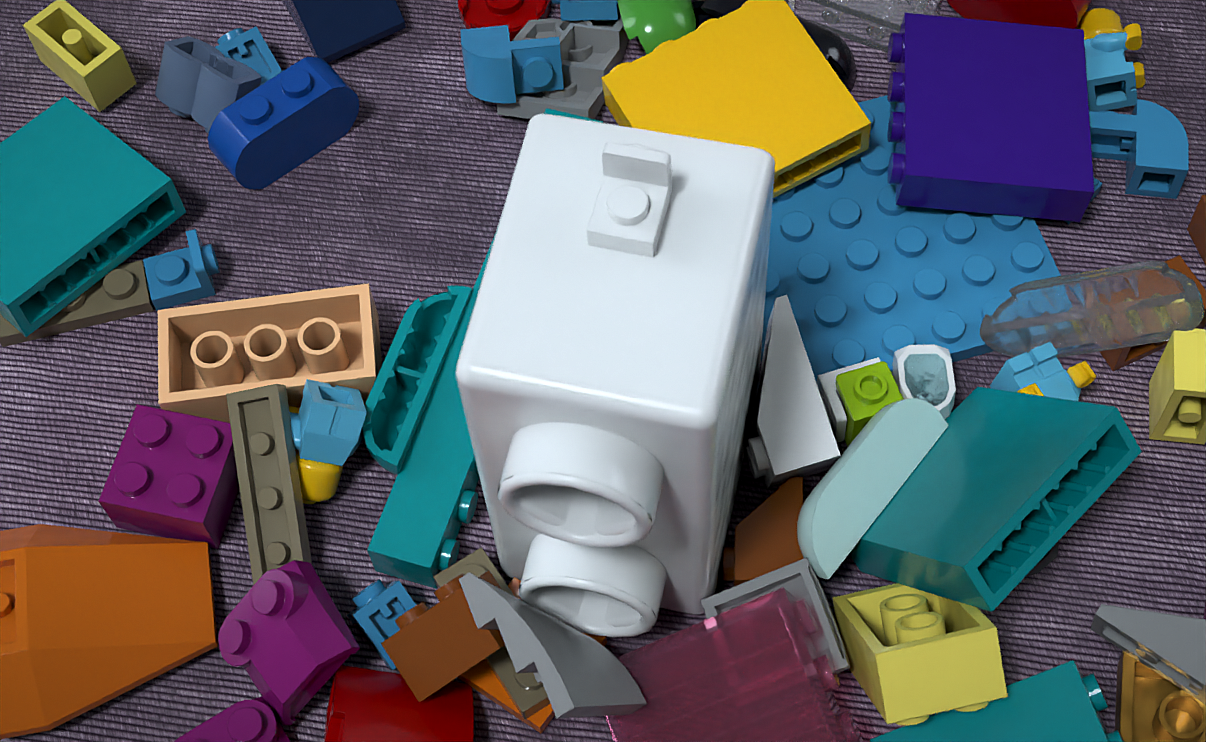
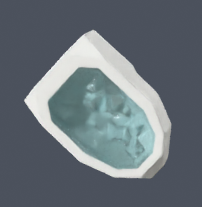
[892,344,956,419]

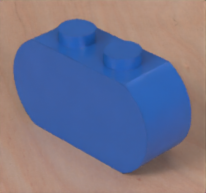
[208,57,359,189]

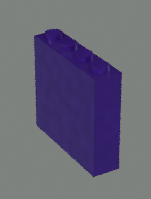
[887,13,1094,222]

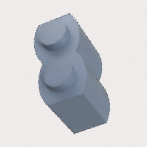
[155,36,262,134]

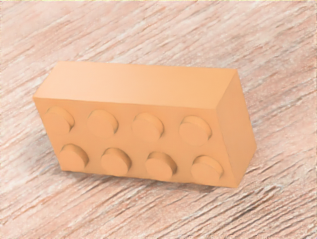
[158,283,382,423]

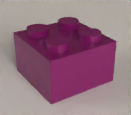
[98,404,240,549]

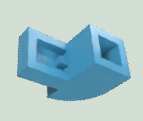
[460,25,564,104]
[1089,99,1189,199]

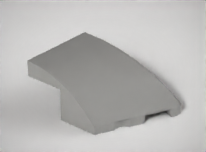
[497,13,629,119]
[459,572,647,719]

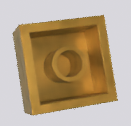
[1115,651,1206,742]

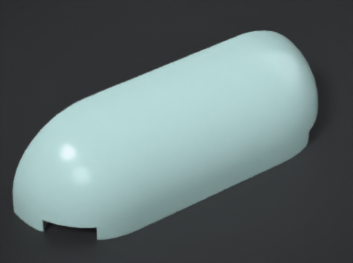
[797,398,949,579]

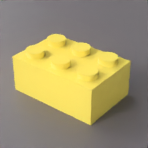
[832,583,1008,725]

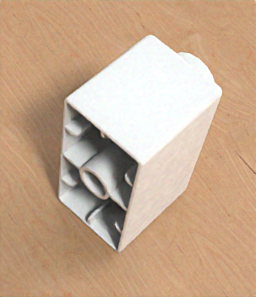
[456,114,775,637]

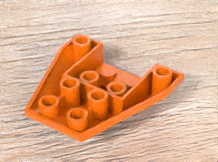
[0,524,218,740]

